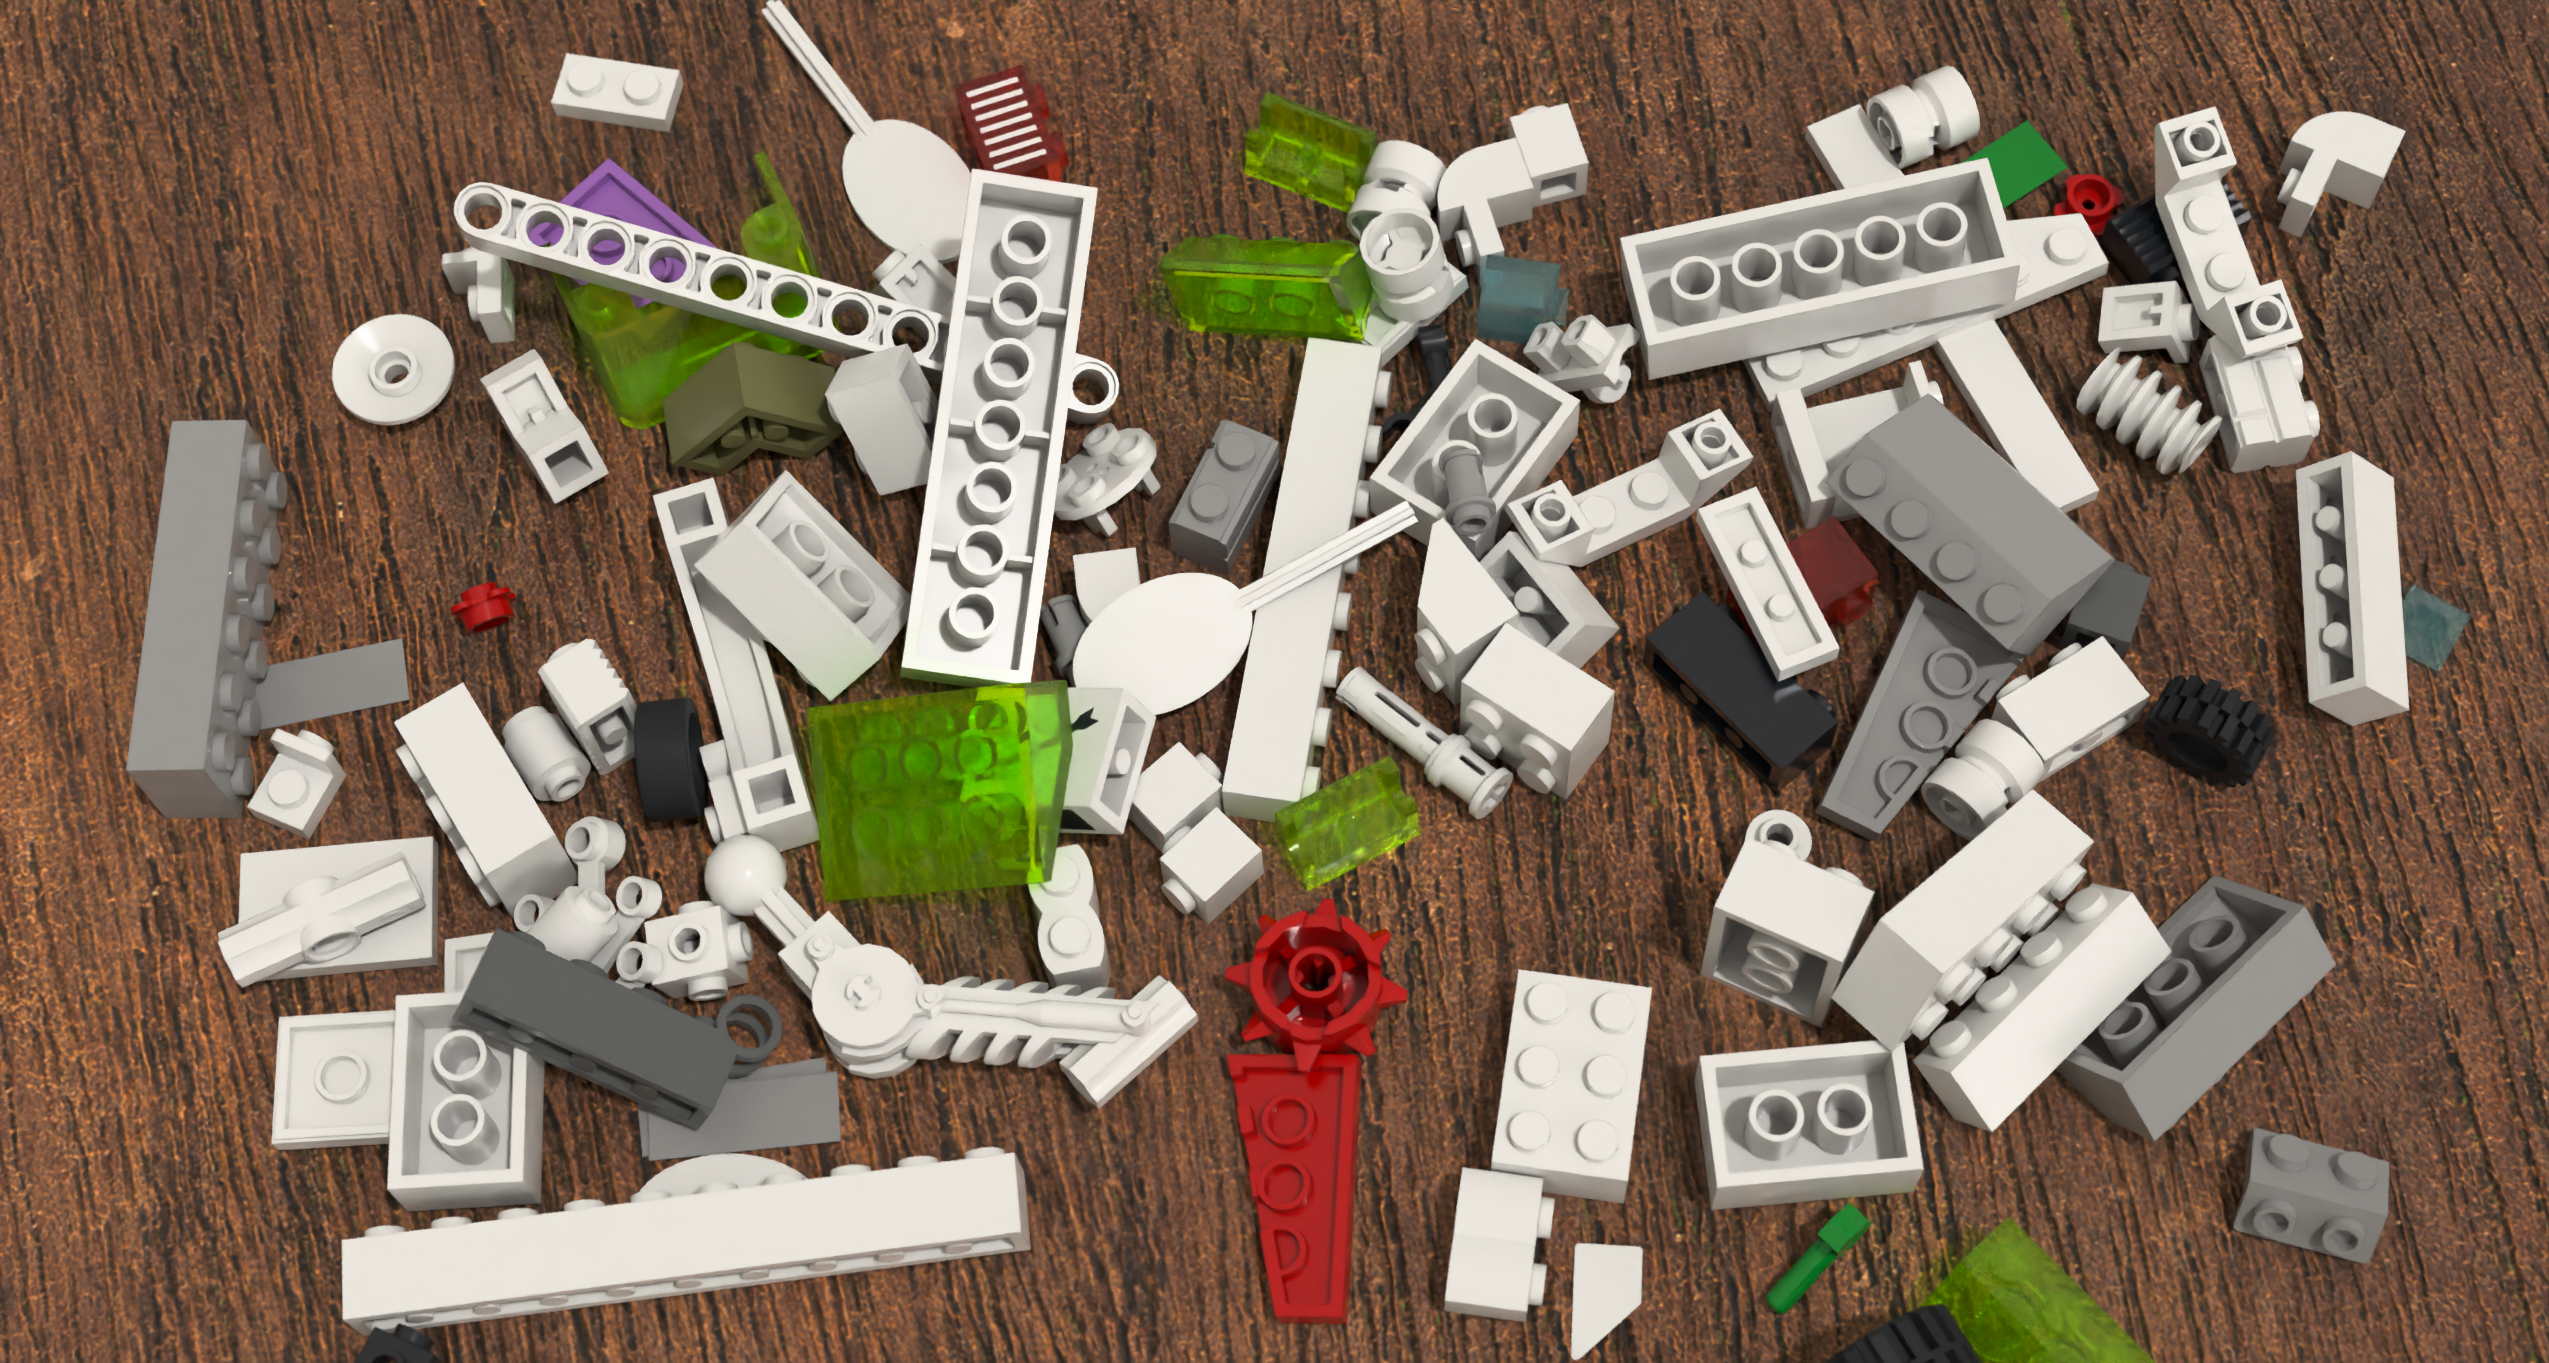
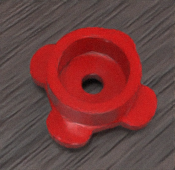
[2053,174,2123,238]
[450,582,516,634]

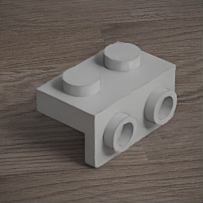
[2233,1127,2389,1264]

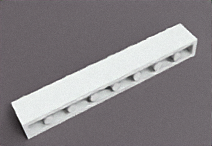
[1222,337,1392,826]

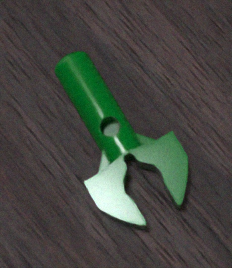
[1765,1202,1871,1315]

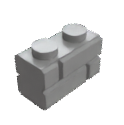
[1168,420,1281,574]

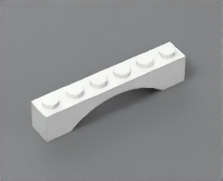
[653,478,823,852]

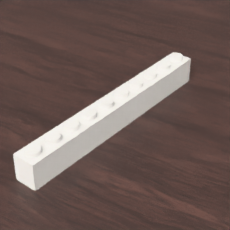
[342,1147,1031,1336]

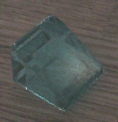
[2402,584,2471,672]

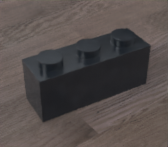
[1643,591,1838,795]

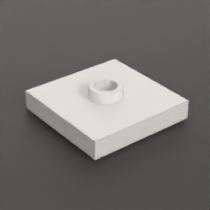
[271,1010,395,1150]

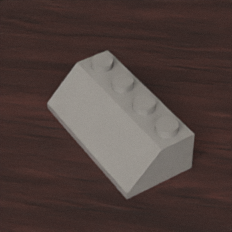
[1825,393,2116,656]
[2055,875,2336,1142]

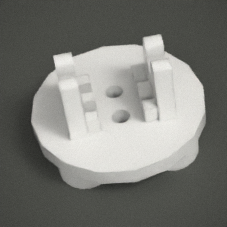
[1054,423,1161,537]

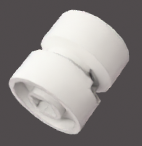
[1867,65,1980,169]
[1346,140,1446,241]
[1360,208,1454,322]
[1921,719,2045,841]

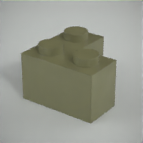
[662,342,845,476]

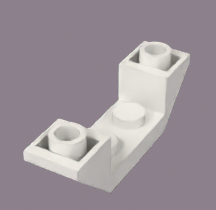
[2154,106,2303,358]
[1505,409,1753,567]

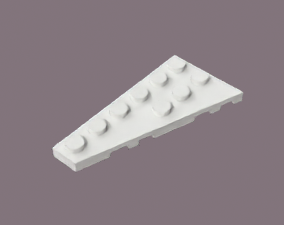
[1742,213,2109,412]

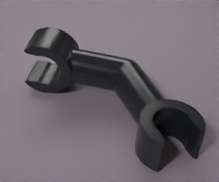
[1383,323,1451,442]

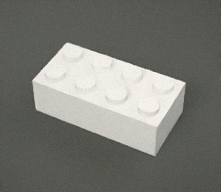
[1831,789,2094,1052]

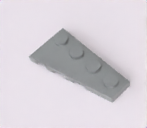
[1815,590,2027,841]

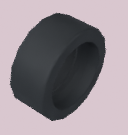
[634,698,707,822]

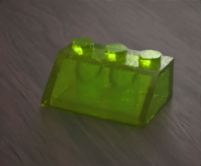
[1159,234,1374,341]
[1919,1217,2156,1363]

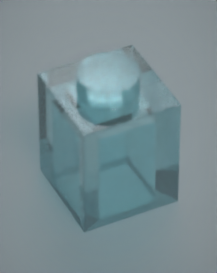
[1478,255,1570,344]

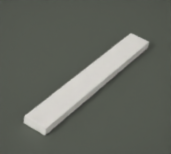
[1805,104,2099,513]

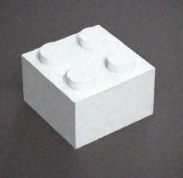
[1460,623,1615,800]

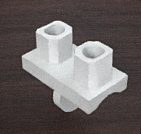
[1523,314,1641,404]

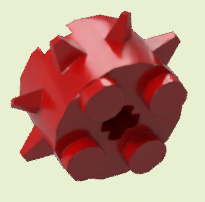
[1225,898,1408,1074]

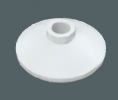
[332,314,455,425]

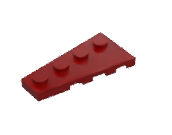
[1227,1054,1362,1324]

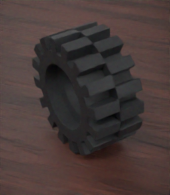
[2143,675,2275,788]

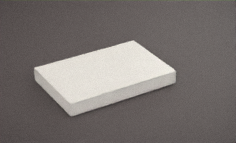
[239,836,438,981]

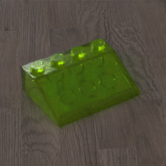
[807,680,1073,901]

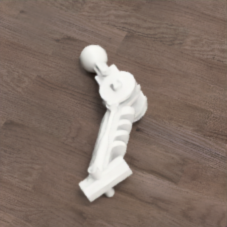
[704,835,1198,1109]

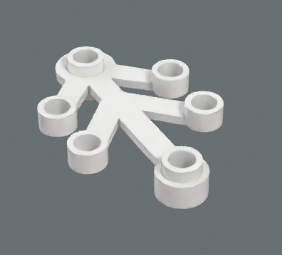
[514,816,663,989]

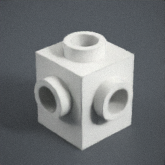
[644,901,753,1001]

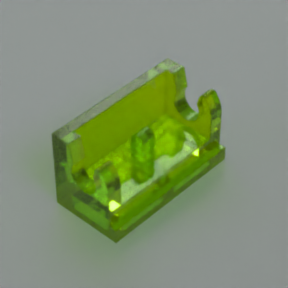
[1244,91,1377,213]
[1275,755,1421,892]

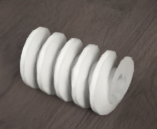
[2076,347,2222,475]

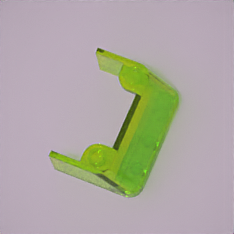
[539,151,840,429]

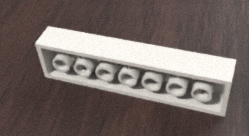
[900,168,1098,691]

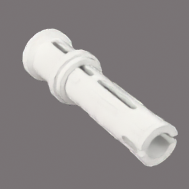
[1335,666,1513,819]

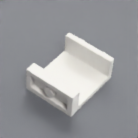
[1771,360,1944,529]

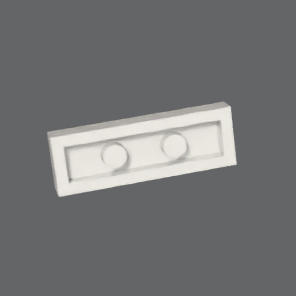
[1696,487,1840,682]

